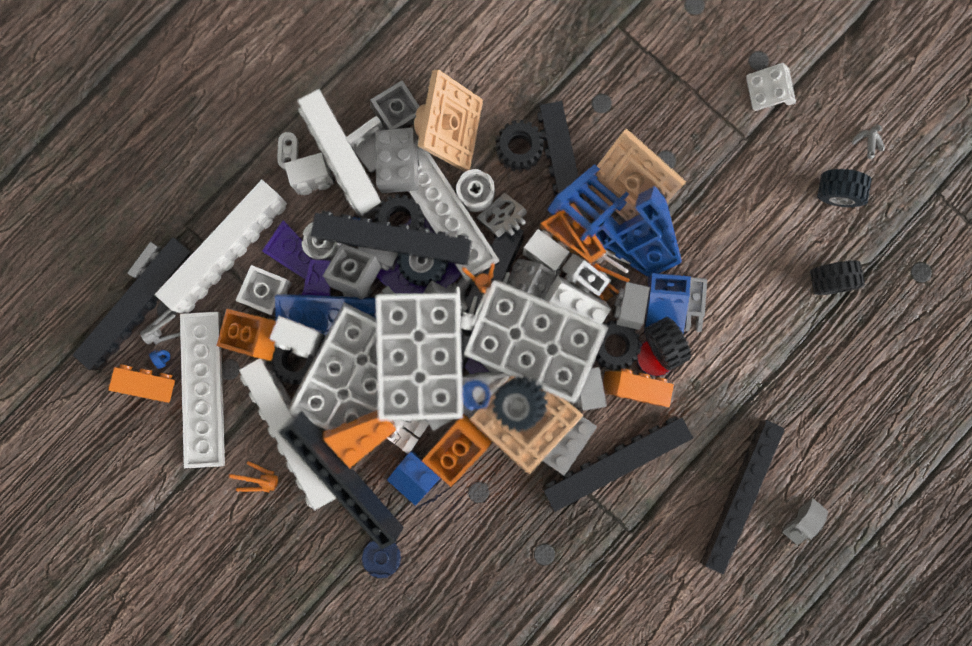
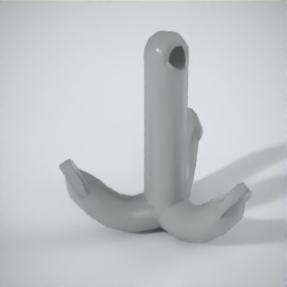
[852,124,885,159]

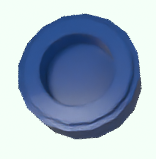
[149,350,171,369]

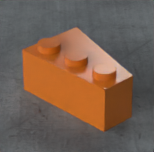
[540,203,606,264]
[109,364,175,403]
[603,369,674,407]
[323,410,397,468]

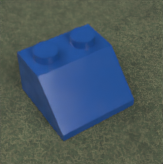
[387,451,440,506]

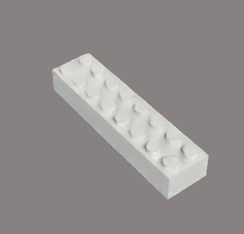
[155,180,287,314]
[239,358,336,510]

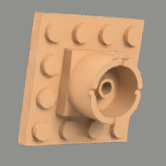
[414,70,483,171]
[588,129,686,221]
[470,376,583,474]

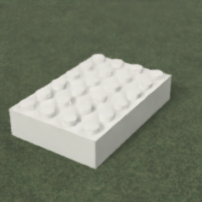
[298,89,382,219]
[464,281,608,403]
[377,294,462,420]
[289,303,379,430]

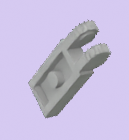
[684,277,707,332]

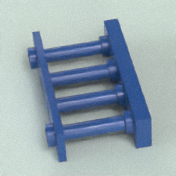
[547,164,629,241]

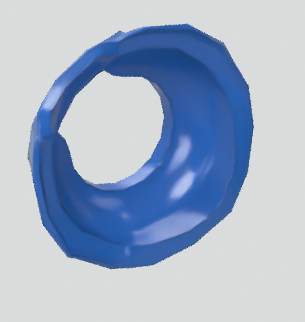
[462,380,490,410]

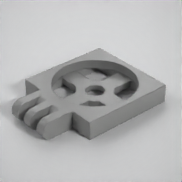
[477,193,527,238]

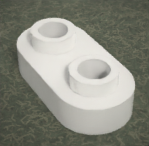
[278,132,299,170]

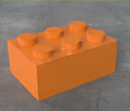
[216,309,277,361]
[422,413,492,487]

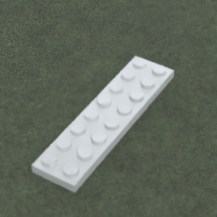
[409,140,499,282]
[180,312,225,468]

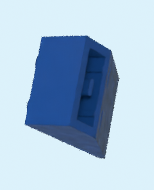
[644,273,691,333]

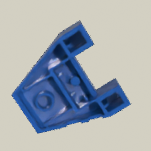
[592,186,682,277]

